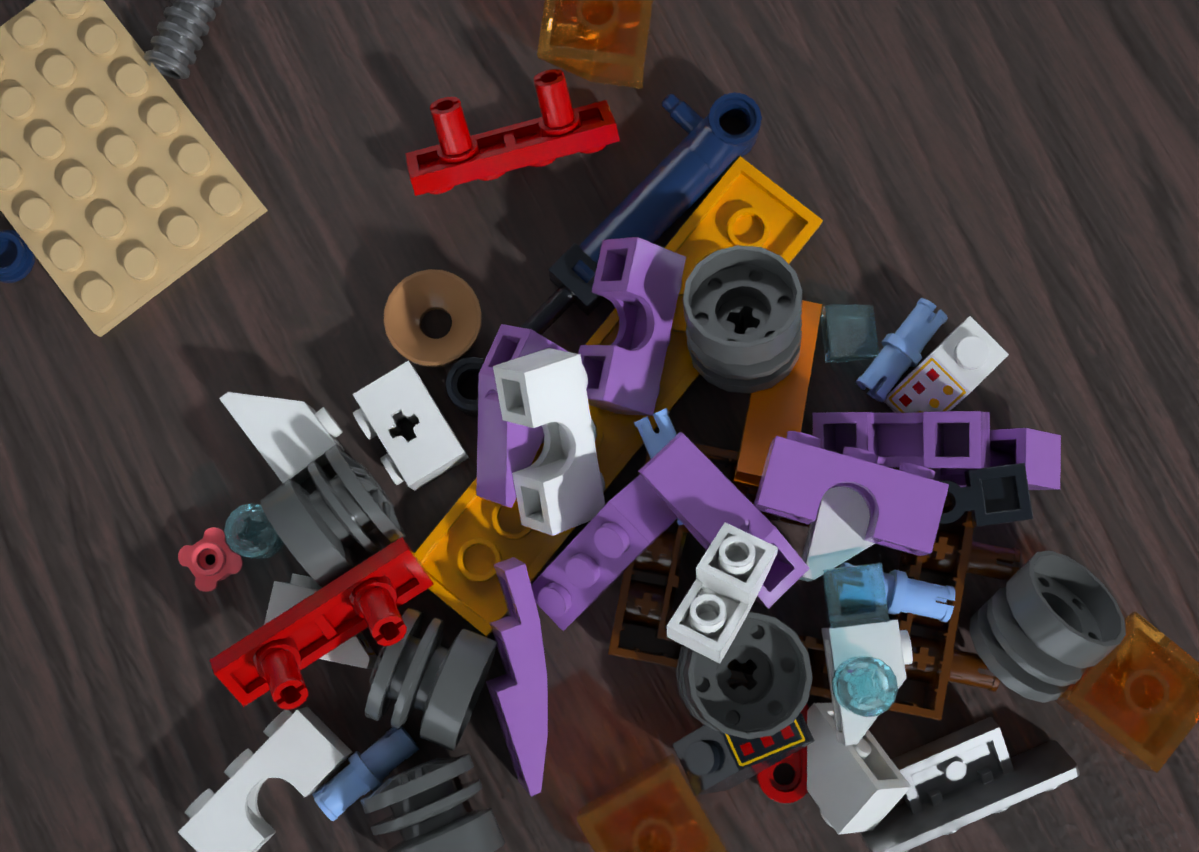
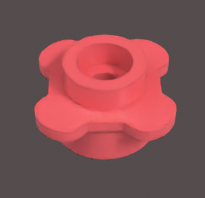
[178,527,243,592]

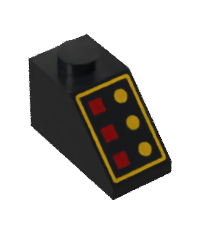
[672,712,815,796]

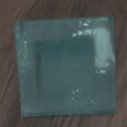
[820,304,879,363]
[823,563,889,628]

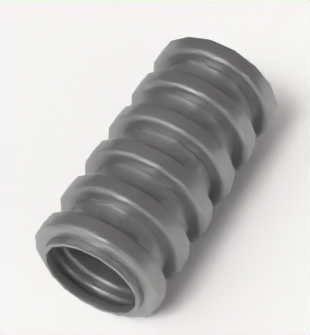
[144,0,222,80]

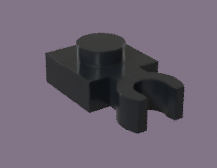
[939,463,1034,527]

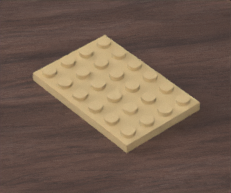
[0,0,268,337]

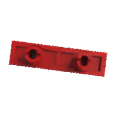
[405,69,620,196]
[210,537,434,710]

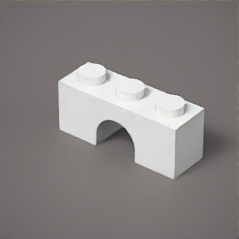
[493,348,605,536]
[178,707,353,852]

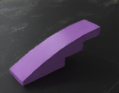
[486,557,548,796]

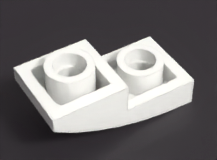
[667,522,778,664]

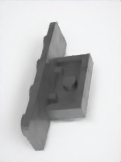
[860,717,1080,852]

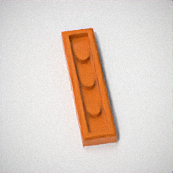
[734,300,822,486]

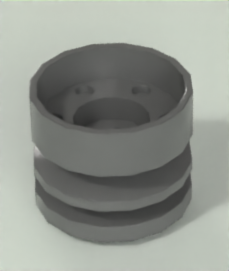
[683,245,803,394]
[260,444,406,588]
[970,551,1126,703]
[365,607,498,751]
[675,612,813,739]
[360,753,505,852]

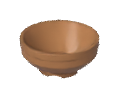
[384,269,482,367]

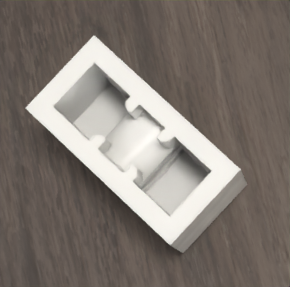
[353,360,469,491]

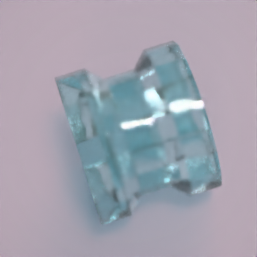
[224,503,284,559]
[831,656,898,717]

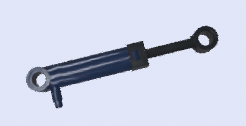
[446,92,762,417]

